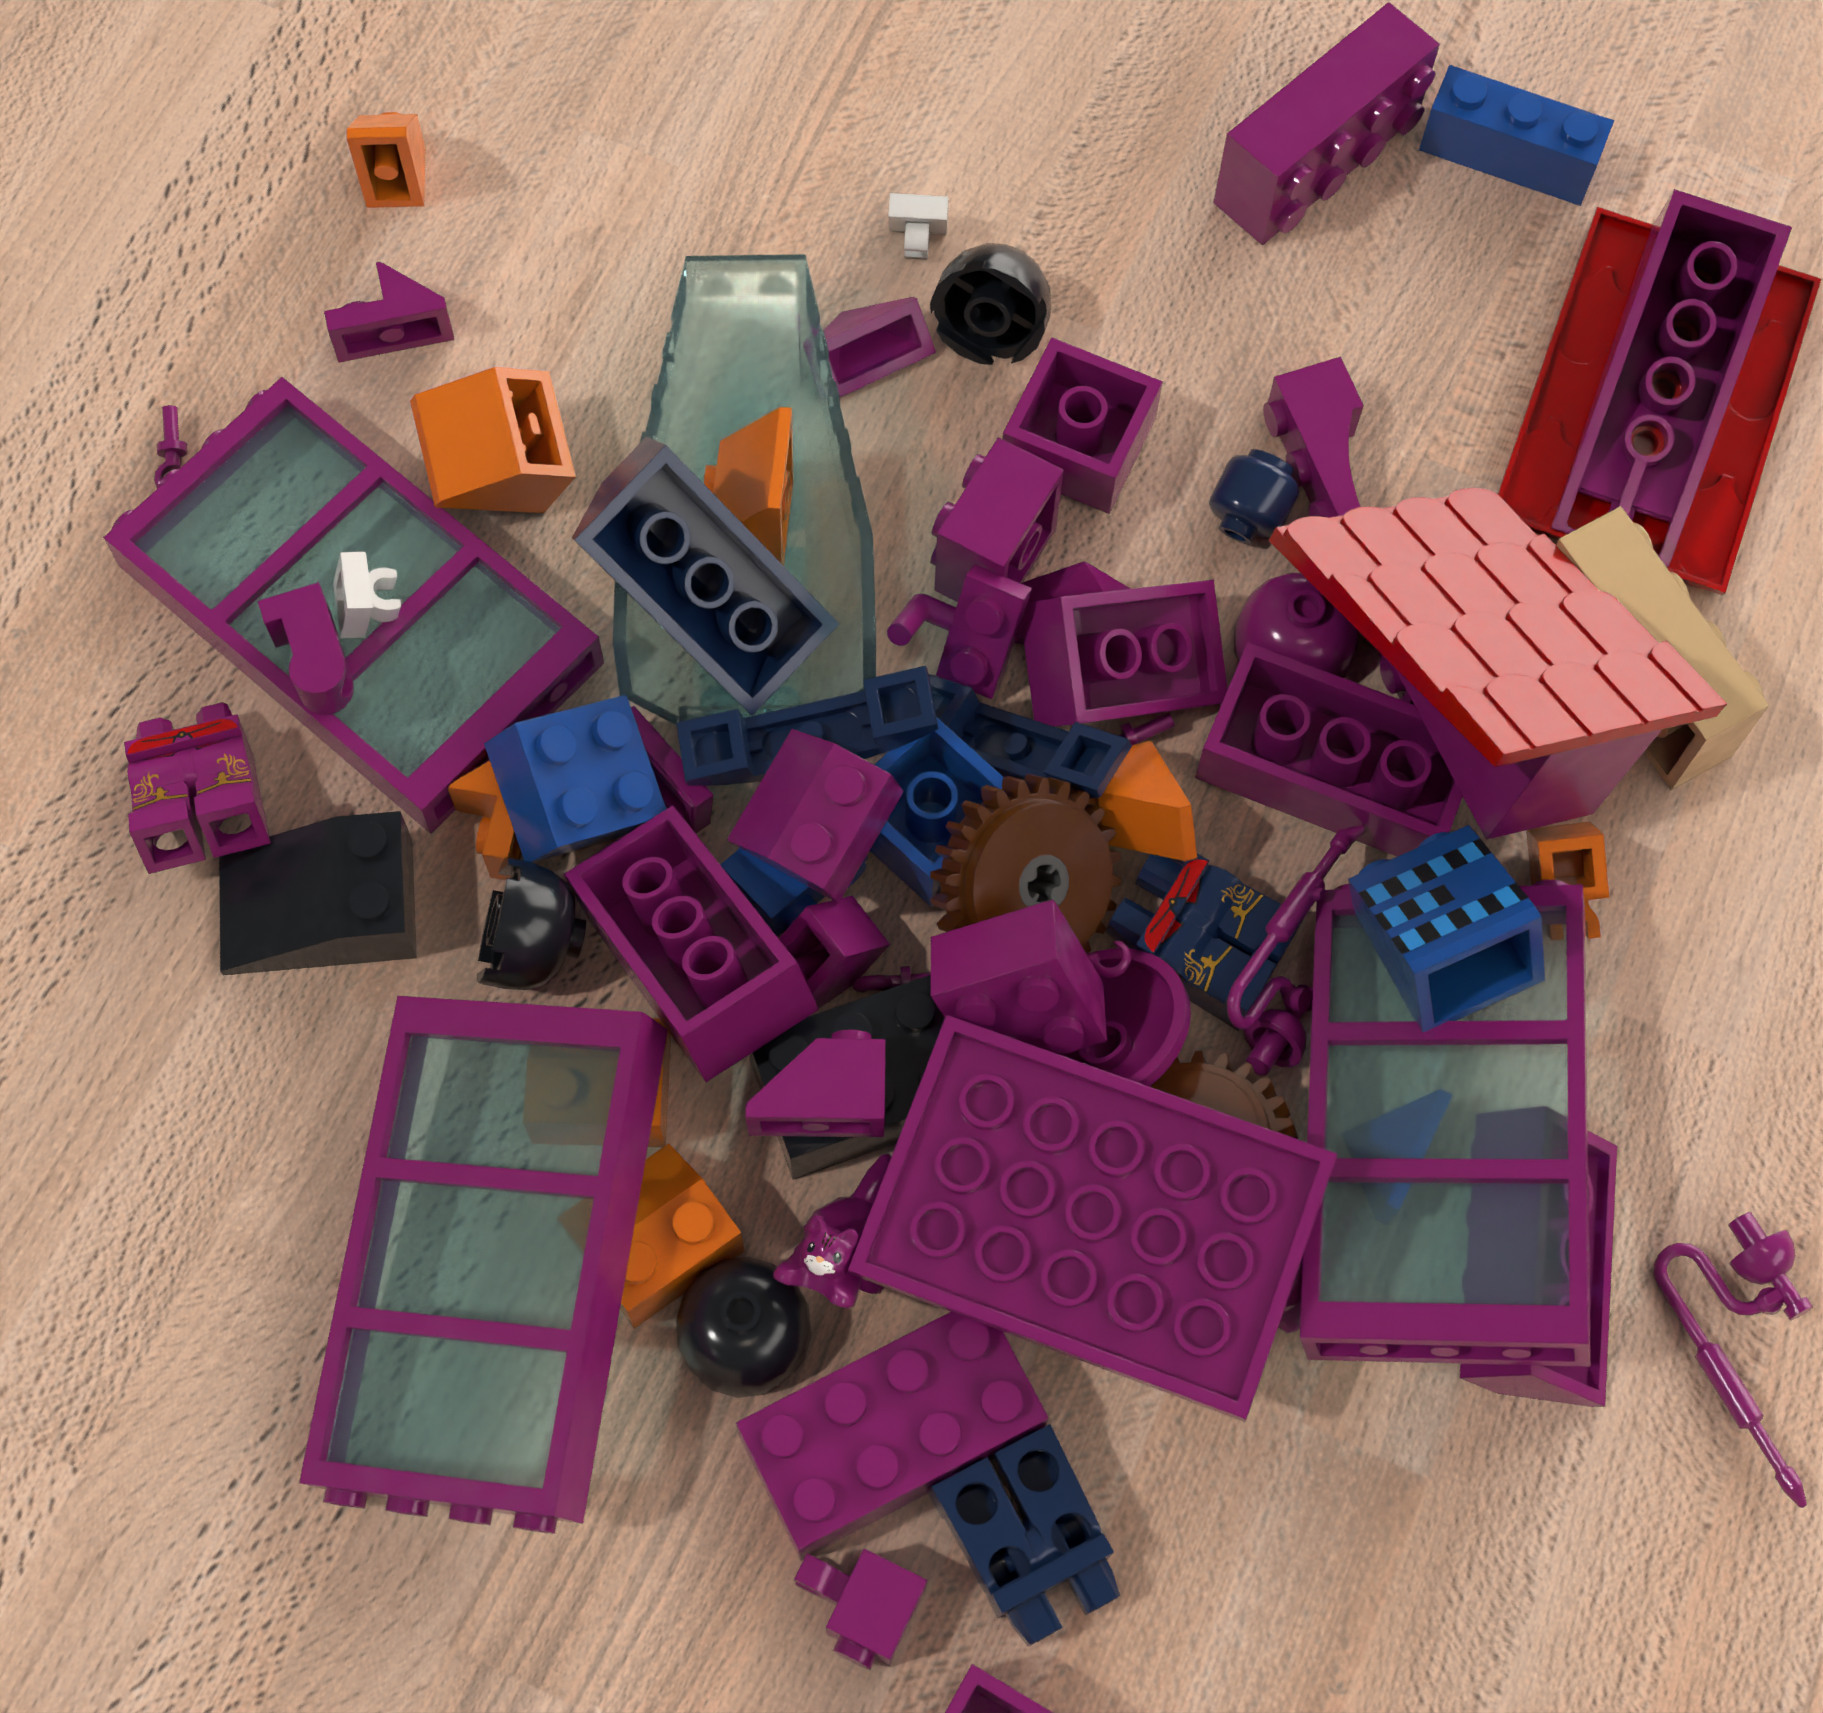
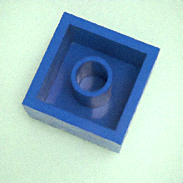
[484,695,666,863]
[870,718,1003,908]

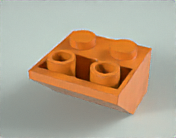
[410,367,576,513]

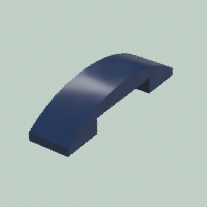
[676,665,939,786]
[929,674,1132,798]

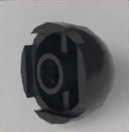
[930,243,1051,365]
[477,856,586,990]
[676,1257,811,1398]

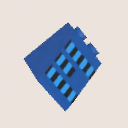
[1348,825,1545,1032]

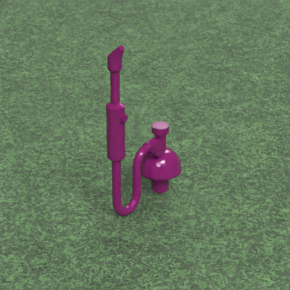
[1227,824,1366,1076]
[1654,1212,1813,1508]

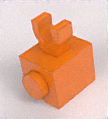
[1526,821,1609,943]

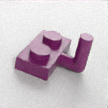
[887,564,1032,700]

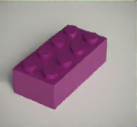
[1213,2,1440,246]
[1195,642,1463,857]
[564,805,819,1083]
[736,1312,1049,1561]

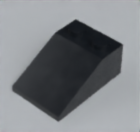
[219,811,417,976]

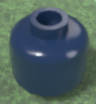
[1209,449,1299,544]

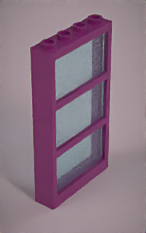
[103,377,604,834]
[1300,880,1590,1367]
[299,996,668,1534]

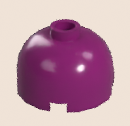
[1234,573,1358,678]

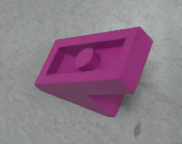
[324,262,455,363]

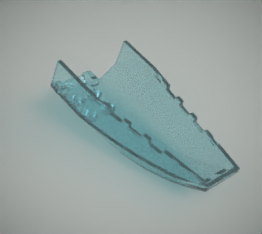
[613,254,876,725]

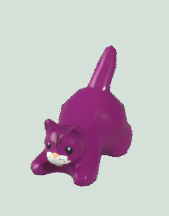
[773,1154,891,1308]

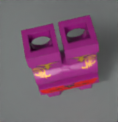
[124,702,271,874]

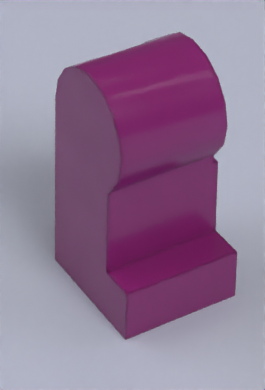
[257,582,354,715]

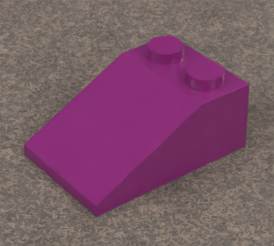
[1021,579,1228,727]

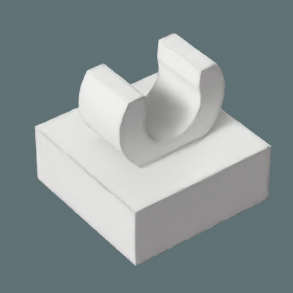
[888,193,948,259]
[333,552,401,638]

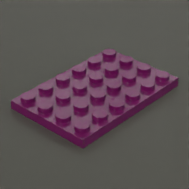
[848,1015,1338,1422]

